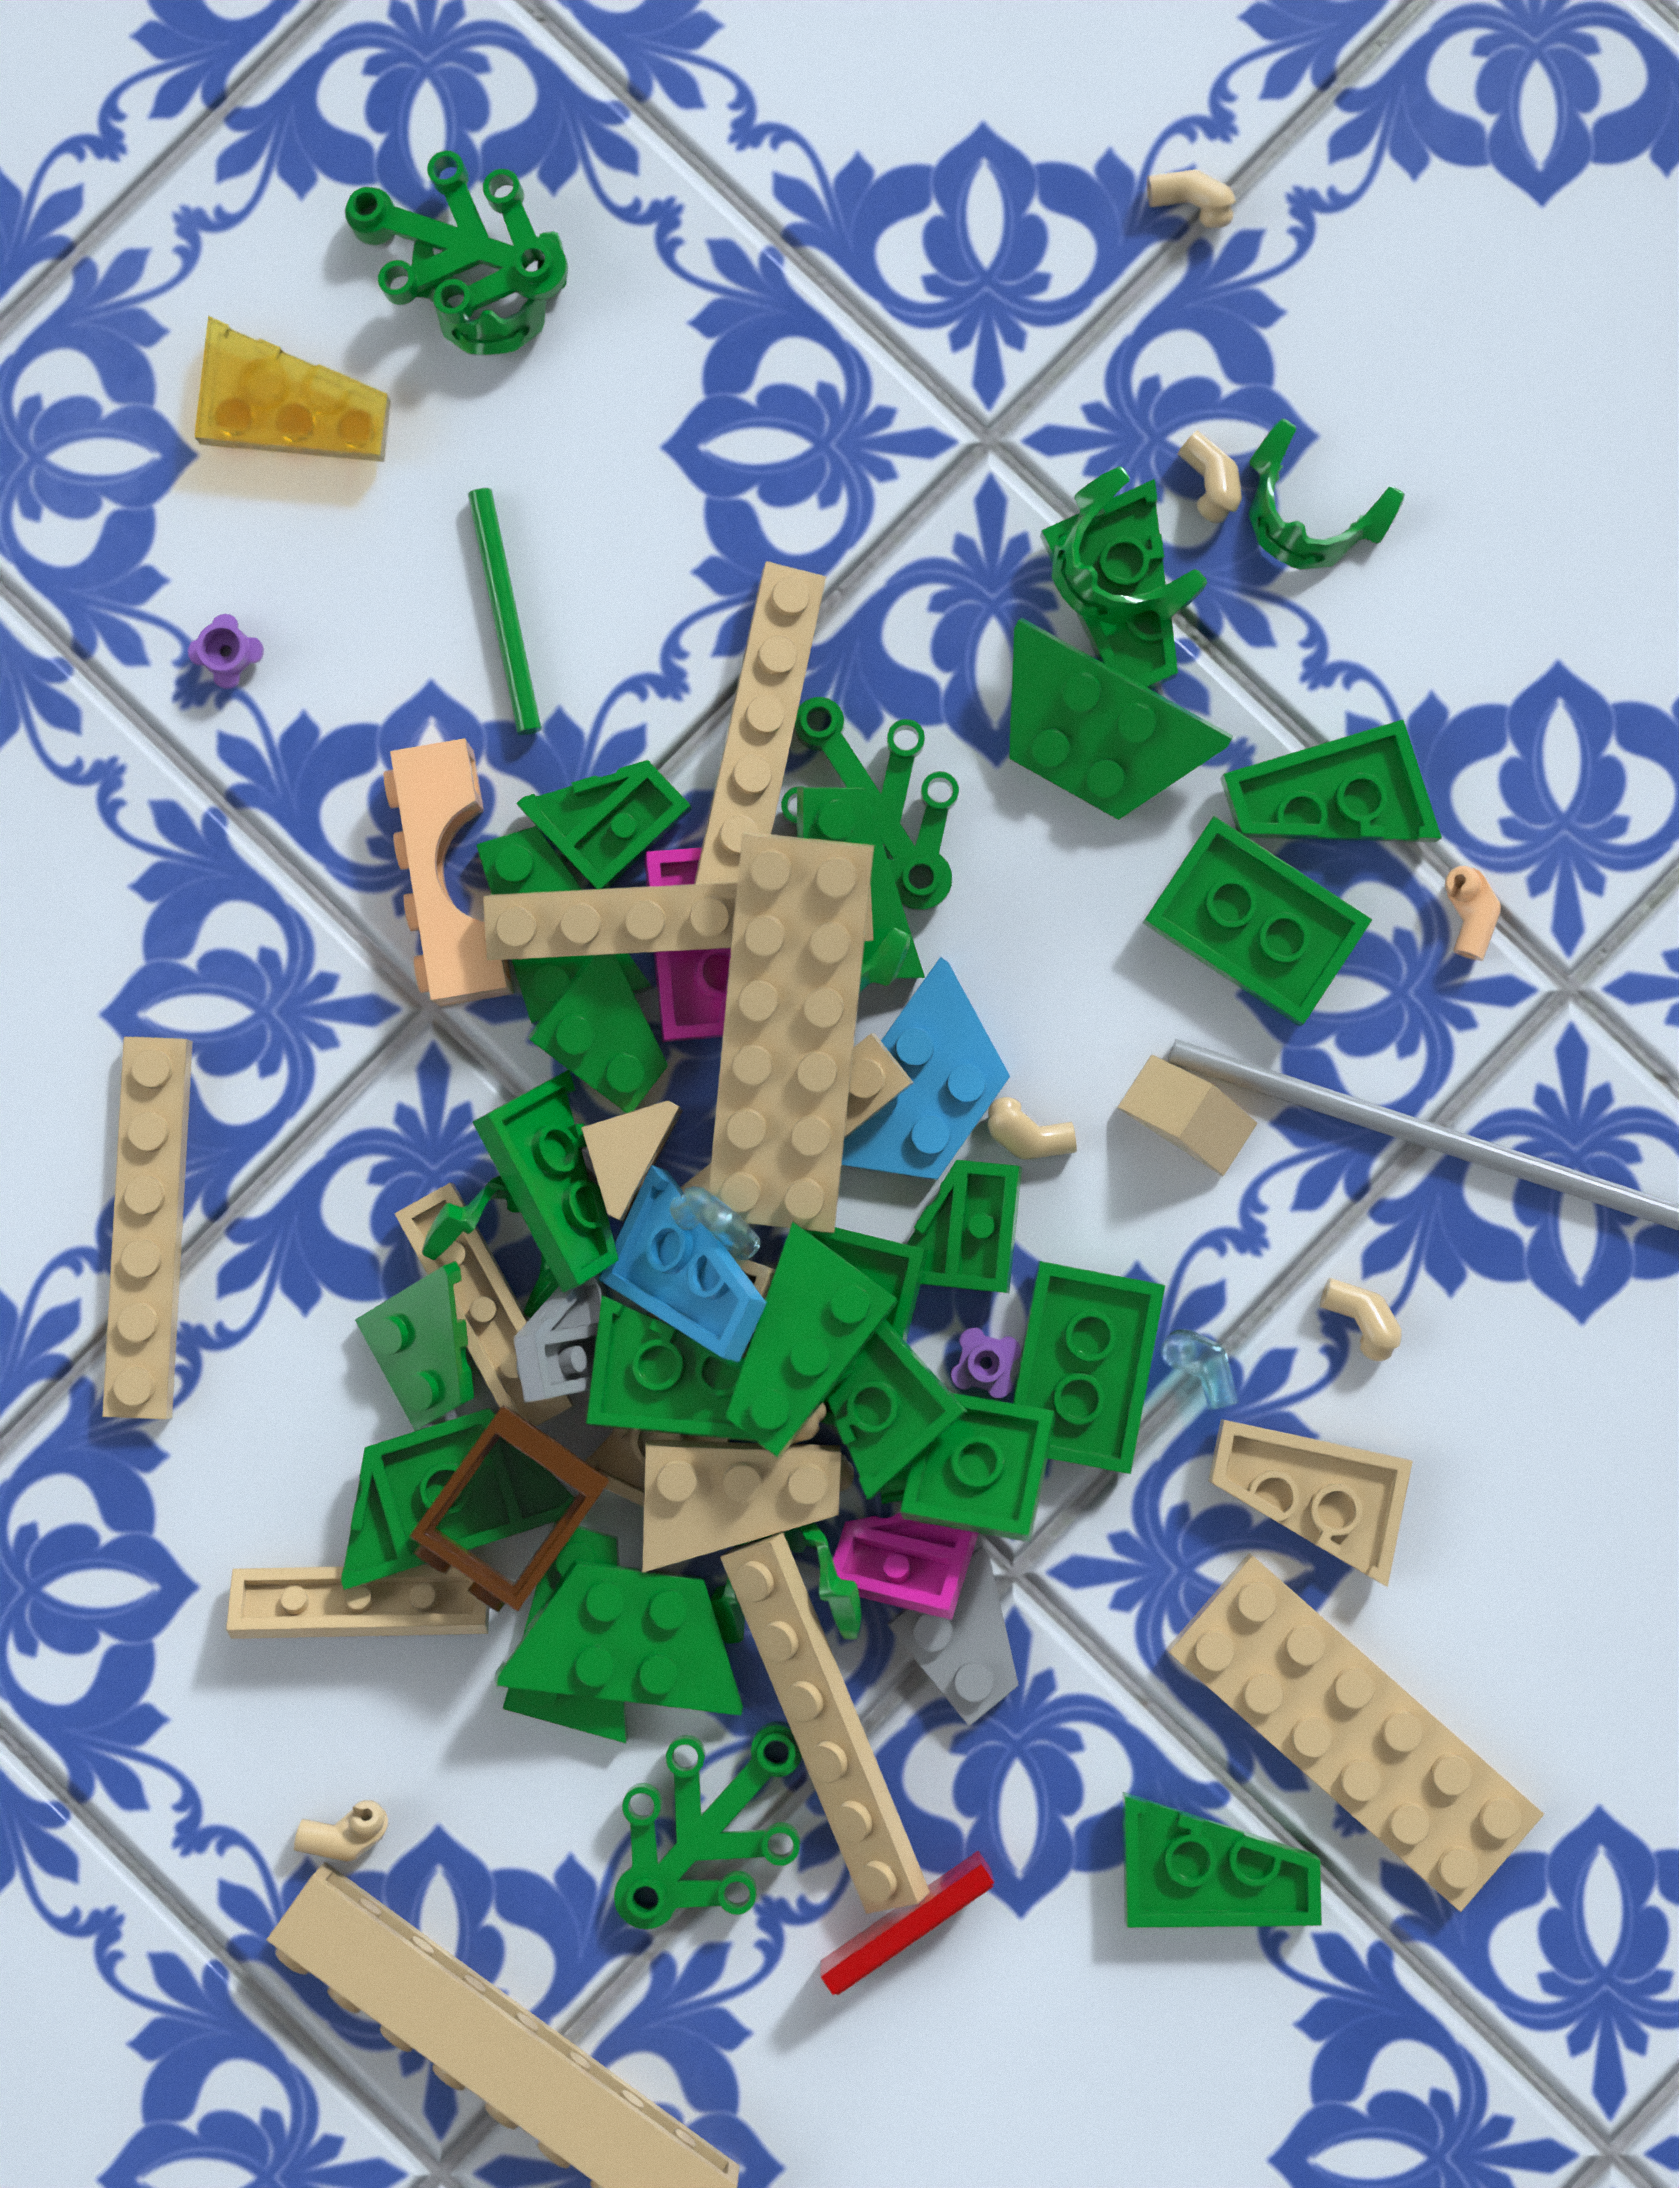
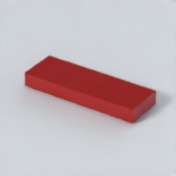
[820,1850,995,1996]

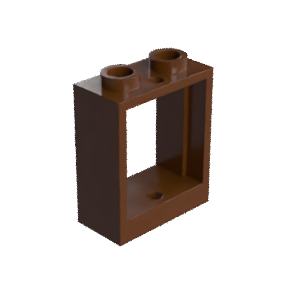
[410,1404,610,1612]

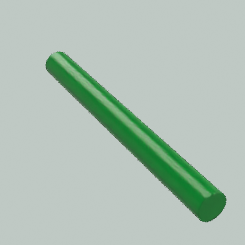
[468,488,542,735]

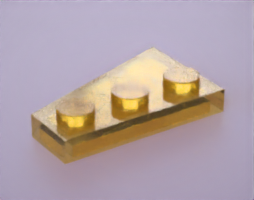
[194,316,391,462]

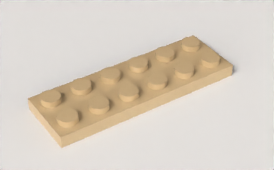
[706,832,874,1233]
[1166,1553,1544,1912]

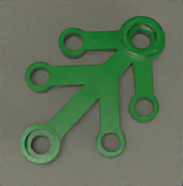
[345,150,568,324]
[781,697,959,911]
[614,1721,802,1929]

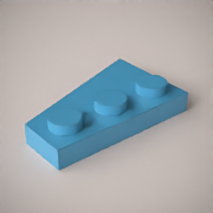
[599,1165,767,1362]

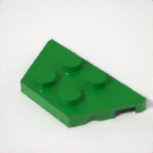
[1009,618,1233,820]
[341,1408,574,1590]
[494,1560,743,1716]

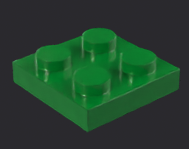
[900,1393,1056,1543]

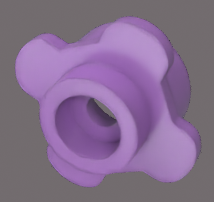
[188,614,264,689]
[951,1328,1021,1398]

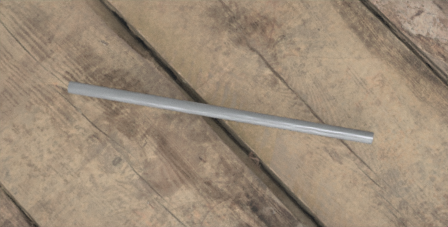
[1168,1039,1679,1231]

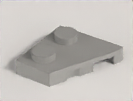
[514,1271,607,1402]
[888,1545,1019,1726]

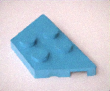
[842,957,1010,1180]

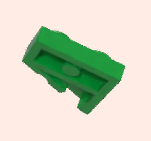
[516,760,692,889]
[906,1160,1022,1293]

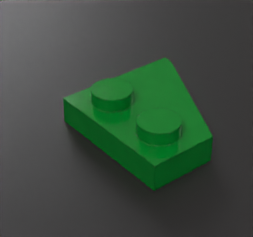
[528,954,668,1113]
[355,1261,474,1431]

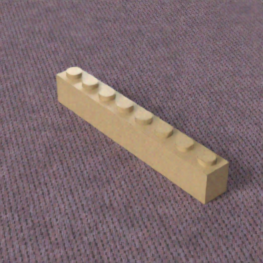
[267,1862,740,2188]

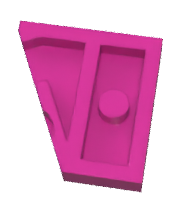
[833,1511,979,1620]

